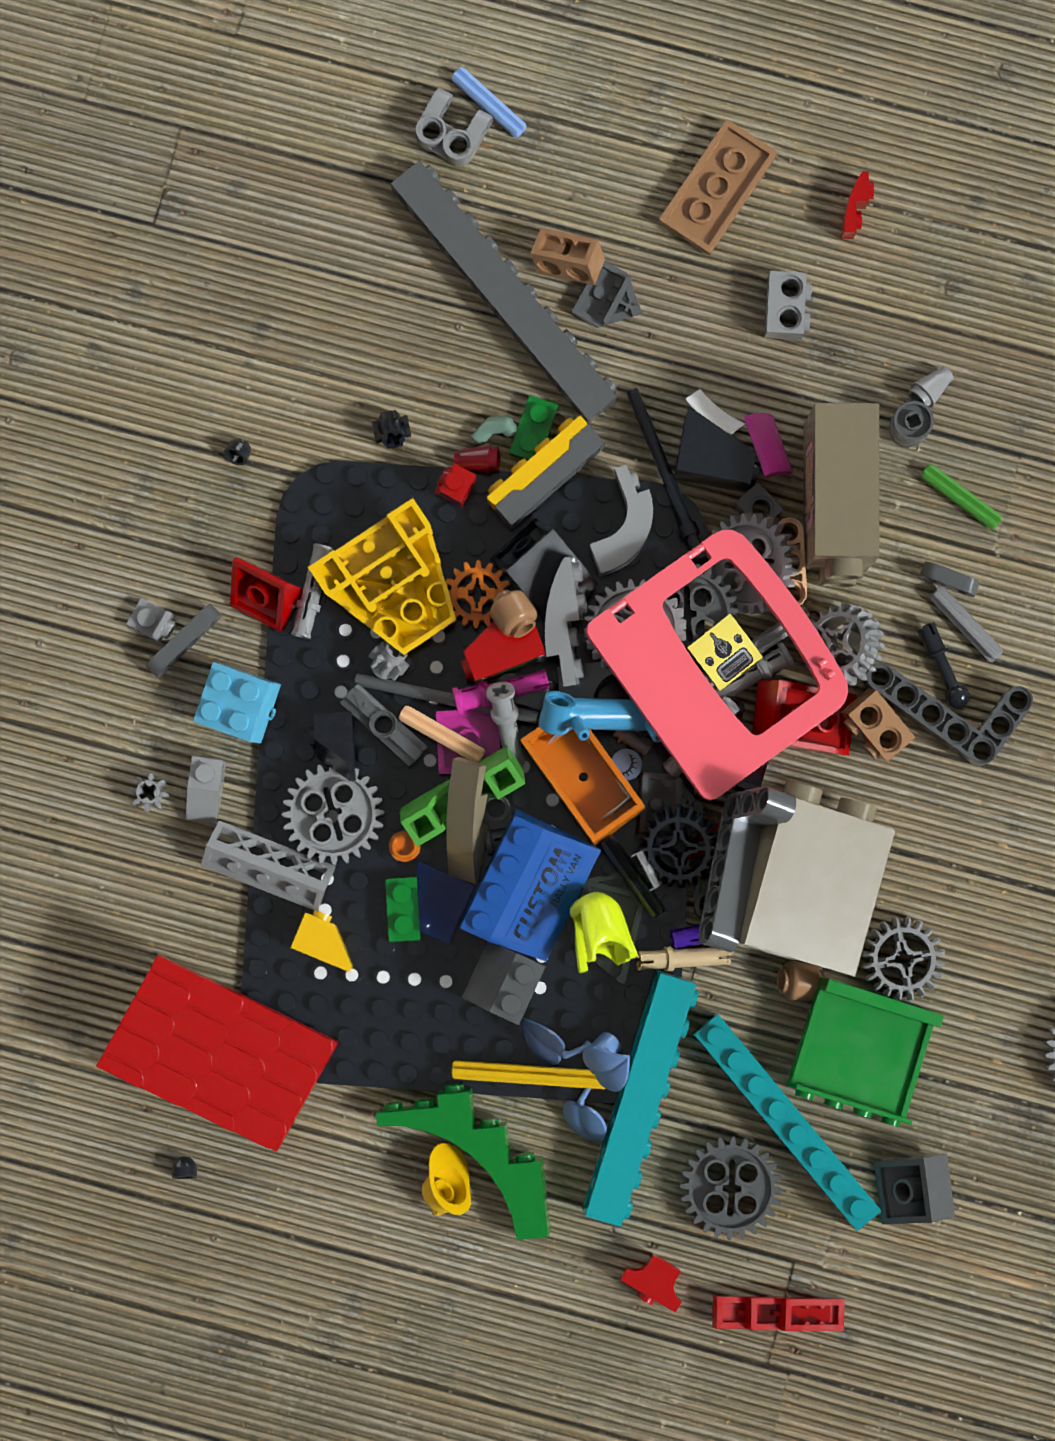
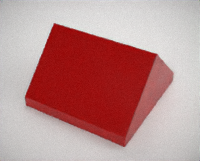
[230,557,303,632]

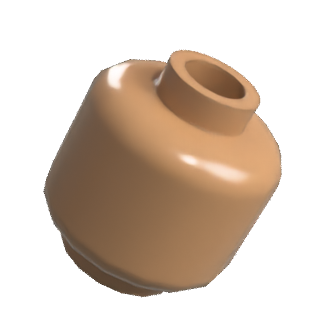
[490,589,537,638]
[777,960,826,1002]

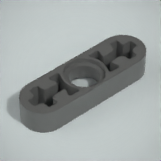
[146,604,222,678]

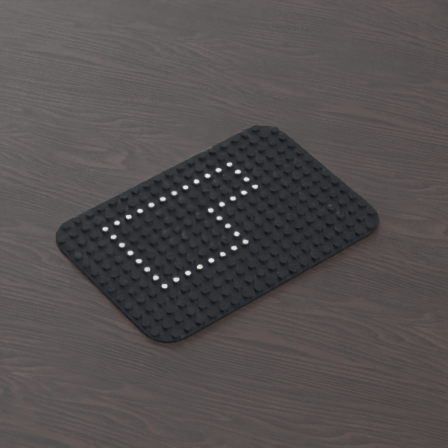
[241,461,709,1103]

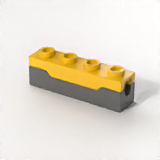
[487,415,605,530]

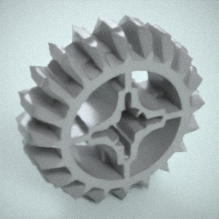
[806,603,885,686]
[860,917,945,1001]

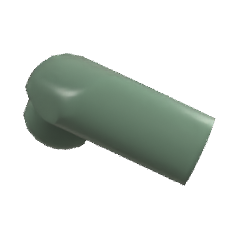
[470,415,517,446]

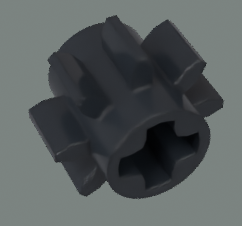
[372,410,411,449]

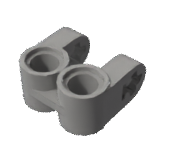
[416,87,493,167]

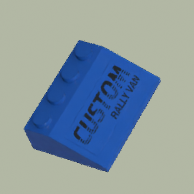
[460,809,601,961]

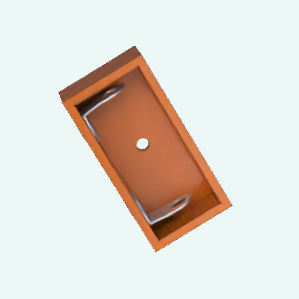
[520,727,645,846]

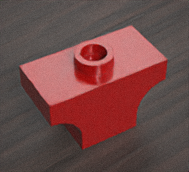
[620,1253,682,1313]

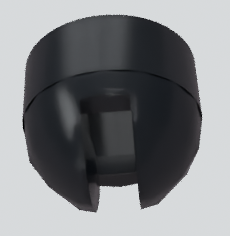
[224,438,251,466]
[172,1156,197,1179]

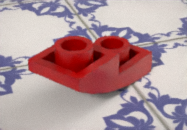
[841,171,874,239]

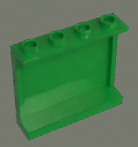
[786,977,944,1128]

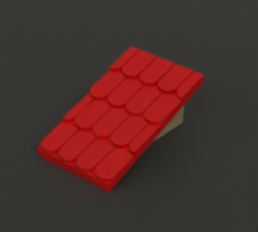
[96,954,339,1152]

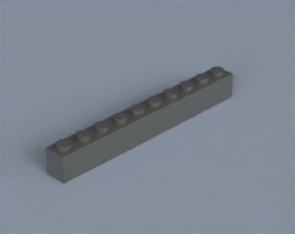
[391,160,617,424]

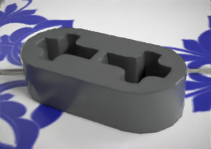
[919,561,980,597]

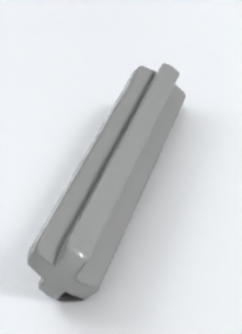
[930,586,1003,662]

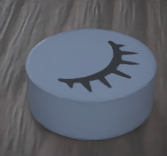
[612,749,643,780]

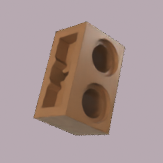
[530,227,605,285]
[841,688,916,762]

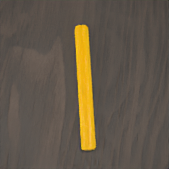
[452,1060,606,1089]

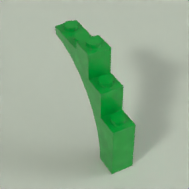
[376,1083,551,1240]

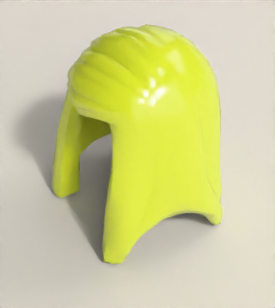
[570,892,638,973]

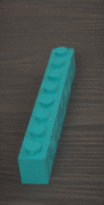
[582,970,699,1227]
[692,1014,881,1231]

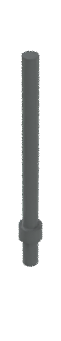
[355,673,539,724]

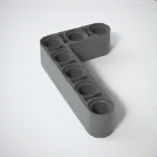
[863,663,1033,766]
[698,786,797,952]

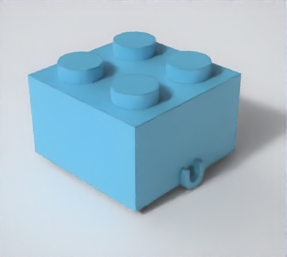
[193,662,281,743]

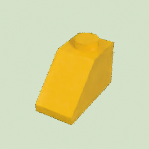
[291,910,353,972]

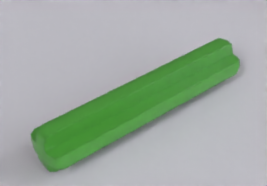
[920,464,1002,530]

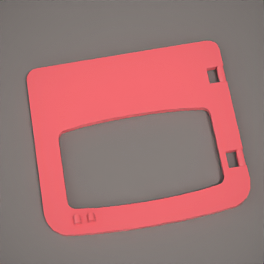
[586,530,848,800]

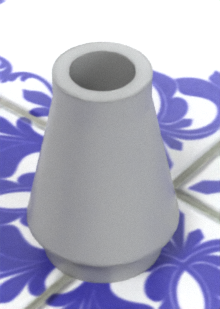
[908,366,954,407]

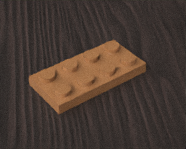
[658,119,778,256]

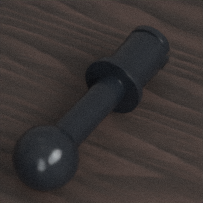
[916,622,970,709]

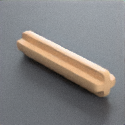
[399,706,485,763]

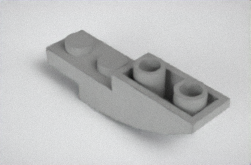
[545,557,587,686]

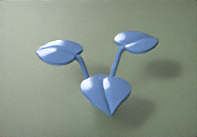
[522,1017,630,1143]

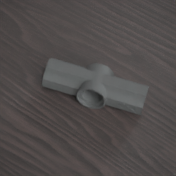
[340,683,428,767]

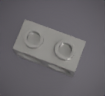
[764,271,812,340]

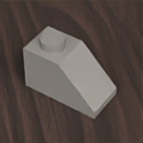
[186,756,227,824]

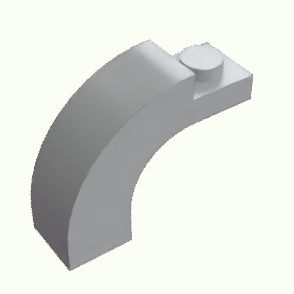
[589,464,653,577]

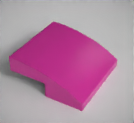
[744,413,793,479]

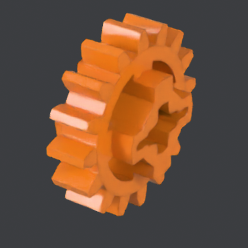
[446,560,510,629]

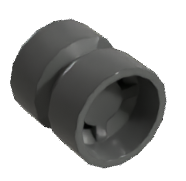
[889,401,934,448]

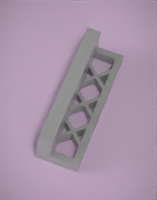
[201,820,336,911]

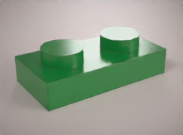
[509,395,559,461]
[385,877,421,942]

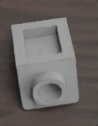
[126,597,176,643]

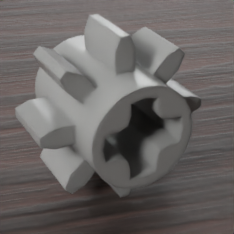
[369,641,409,681]
[129,773,170,812]

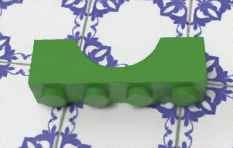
[400,745,525,847]

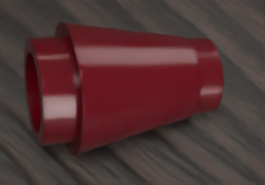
[454,443,501,475]

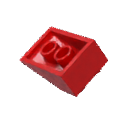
[752,680,857,756]

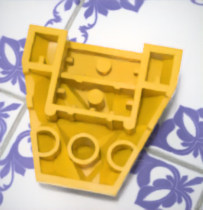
[308,498,456,655]

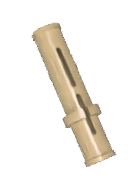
[635,946,731,972]

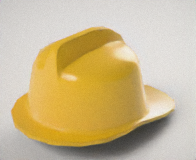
[422,1143,471,1216]

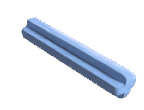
[452,67,526,138]

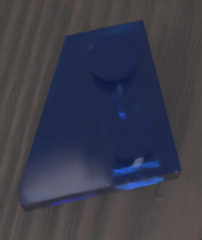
[417,862,474,944]

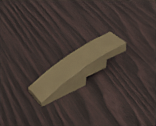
[446,757,489,884]

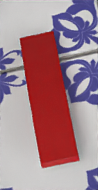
[712,1296,845,1331]

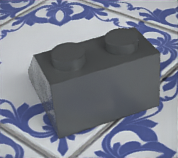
[874,1154,955,1225]

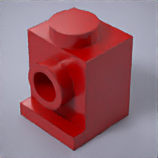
[434,463,477,508]

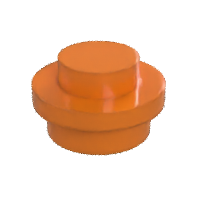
[389,831,420,862]

